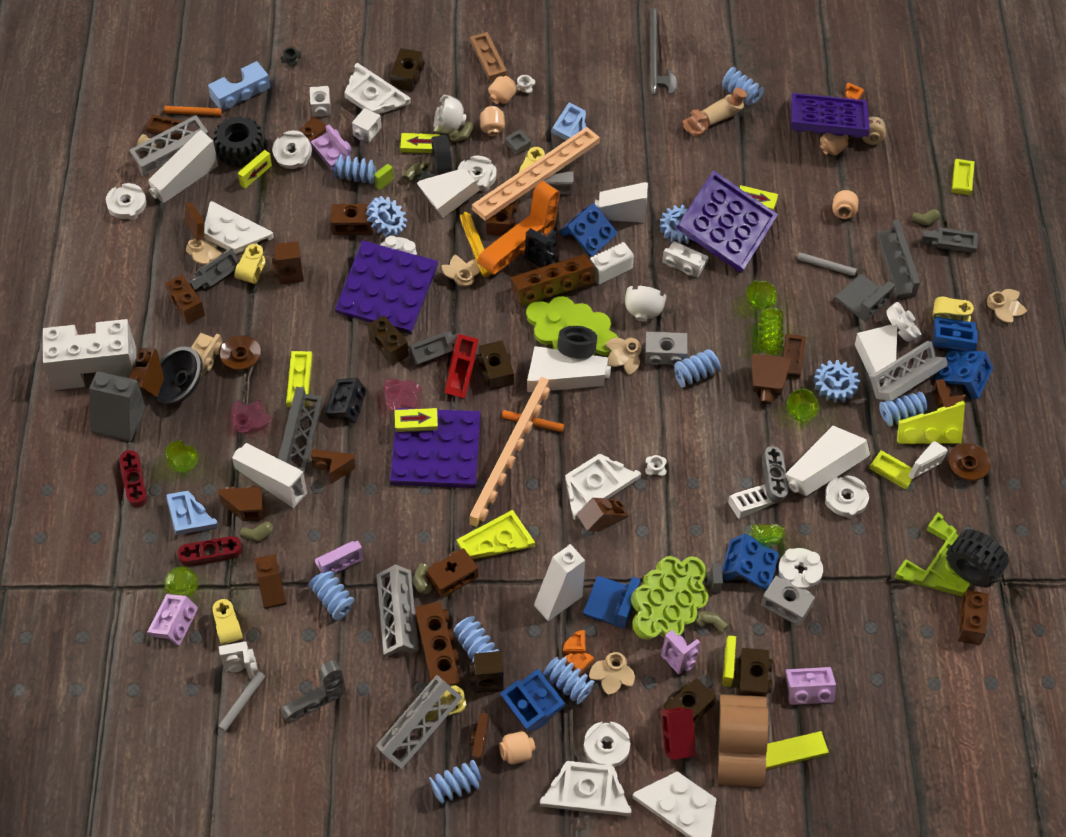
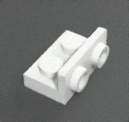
[662,241,709,278]
[219,642,257,679]

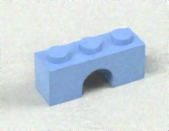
[208,61,270,111]

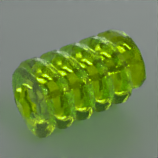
[758,308,784,355]

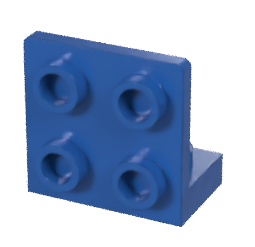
[558,203,617,257]
[934,350,993,399]
[722,533,779,591]
[583,576,641,629]

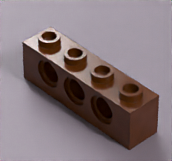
[510,254,596,306]
[415,602,464,687]

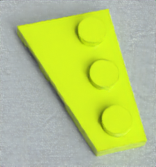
[897,401,965,444]
[457,510,535,559]

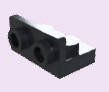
[524,228,557,268]
[325,378,367,423]

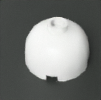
[433,94,466,134]
[625,286,666,322]

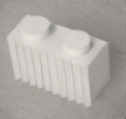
[590,242,634,284]

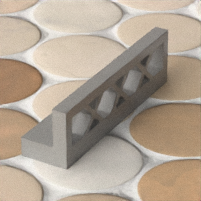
[129,115,209,176]
[870,341,948,401]
[377,564,419,656]
[376,675,463,769]

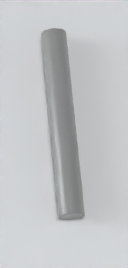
[797,252,857,276]
[218,671,265,732]

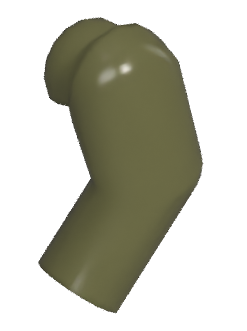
[448,121,474,142]
[403,162,431,182]
[911,209,941,226]
[240,522,273,542]
[412,563,432,595]
[695,611,729,633]

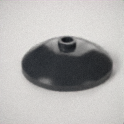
[154,346,203,405]

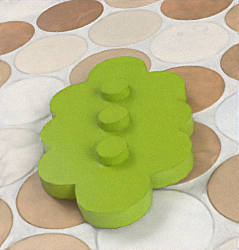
[526,296,618,356]
[631,556,708,640]

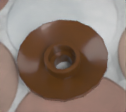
[220,335,261,371]
[948,443,991,481]

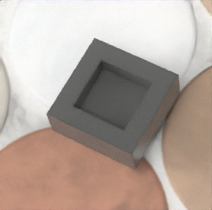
[505,129,531,155]
[707,563,723,593]

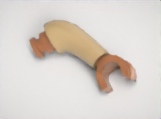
[682,88,747,137]

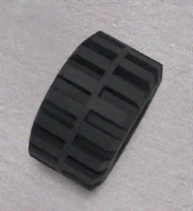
[213,116,264,167]
[946,529,1009,588]

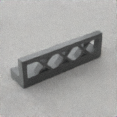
[876,219,920,299]
[278,386,323,475]

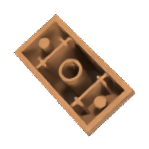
[717,694,768,787]

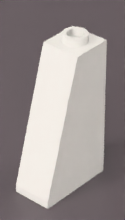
[148,130,218,203]
[527,346,611,392]
[786,426,870,496]
[232,443,307,508]
[534,544,585,621]

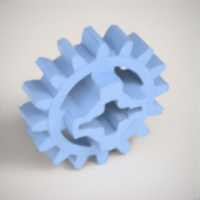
[366,196,407,237]
[659,205,694,244]
[813,360,860,403]

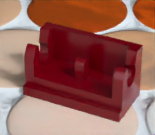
[661,707,697,760]

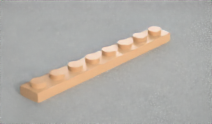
[472,127,600,221]
[469,377,550,527]

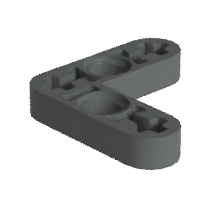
[281,660,346,723]

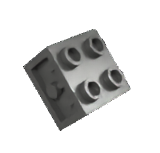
[835,274,895,322]

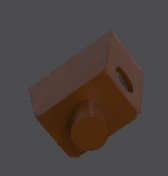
[751,354,791,404]

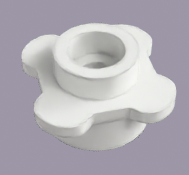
[515,75,535,93]
[645,455,667,476]

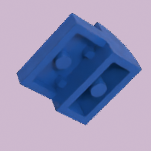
[931,316,978,351]
[500,669,566,731]

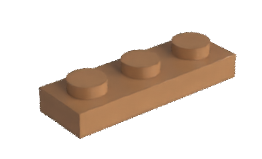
[470,32,507,81]

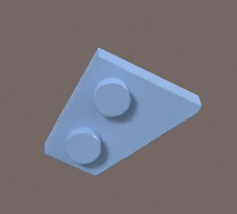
[551,102,586,141]
[166,491,217,535]

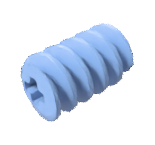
[722,67,764,106]
[333,154,376,185]
[674,349,721,388]
[879,391,927,427]
[308,571,354,620]
[453,616,499,662]
[543,657,595,704]
[429,760,482,804]

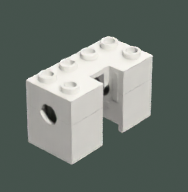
[43,319,136,390]

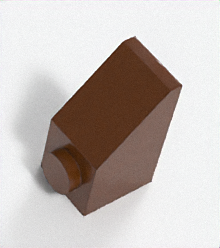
[254,554,286,609]

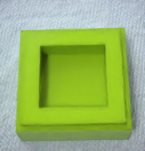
[374,164,394,190]

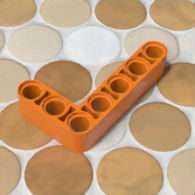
[477,181,560,275]

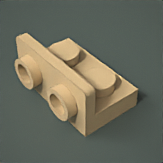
[191,333,223,377]

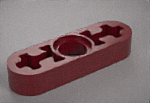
[119,450,147,508]
[177,536,242,566]

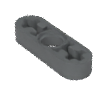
[762,446,788,503]

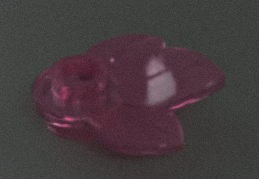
[383,378,422,412]
[231,400,272,433]

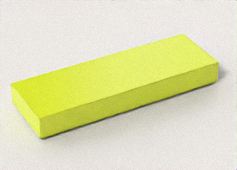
[286,351,313,408]
[766,731,829,770]

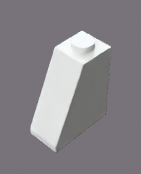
[417,168,480,218]
[595,183,648,223]
[854,324,897,383]

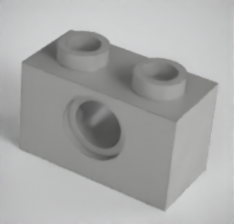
[645,332,687,365]
[761,576,815,627]

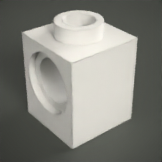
[310,86,331,117]
[352,108,382,143]

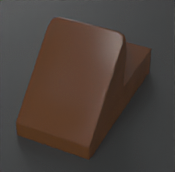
[932,379,965,409]
[311,449,356,484]

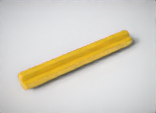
[459,212,492,277]

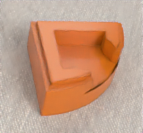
[845,82,864,100]
[563,630,586,654]
[565,653,594,676]

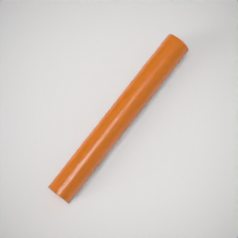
[164,106,222,116]
[502,410,565,433]

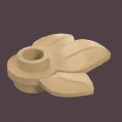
[186,239,222,265]
[441,255,480,287]
[987,289,1027,323]
[605,338,642,375]
[589,652,635,695]

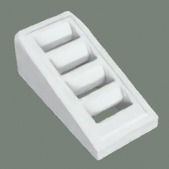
[909,441,948,479]
[728,484,775,520]

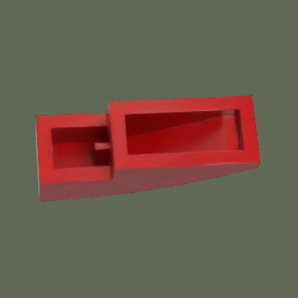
[444,334,479,398]

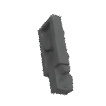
[921,227,978,253]
[188,249,240,290]
[408,331,464,366]

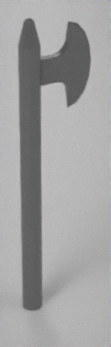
[650,8,677,95]

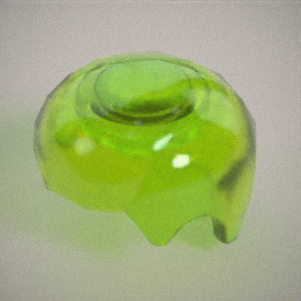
[746,280,778,311]
[786,388,819,423]
[165,440,199,473]
[751,524,785,547]
[164,566,198,598]

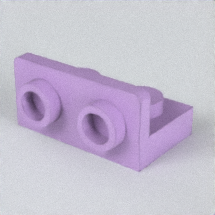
[311,125,352,170]
[315,541,364,574]
[147,594,198,645]
[661,630,701,674]
[785,667,836,705]

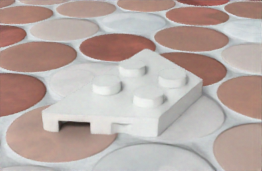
[345,63,411,114]
[204,201,273,254]
[565,454,641,520]
[540,761,631,816]
[632,772,716,837]

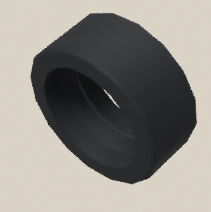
[431,135,452,173]
[557,326,598,359]

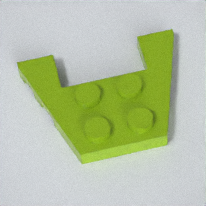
[895,512,971,597]

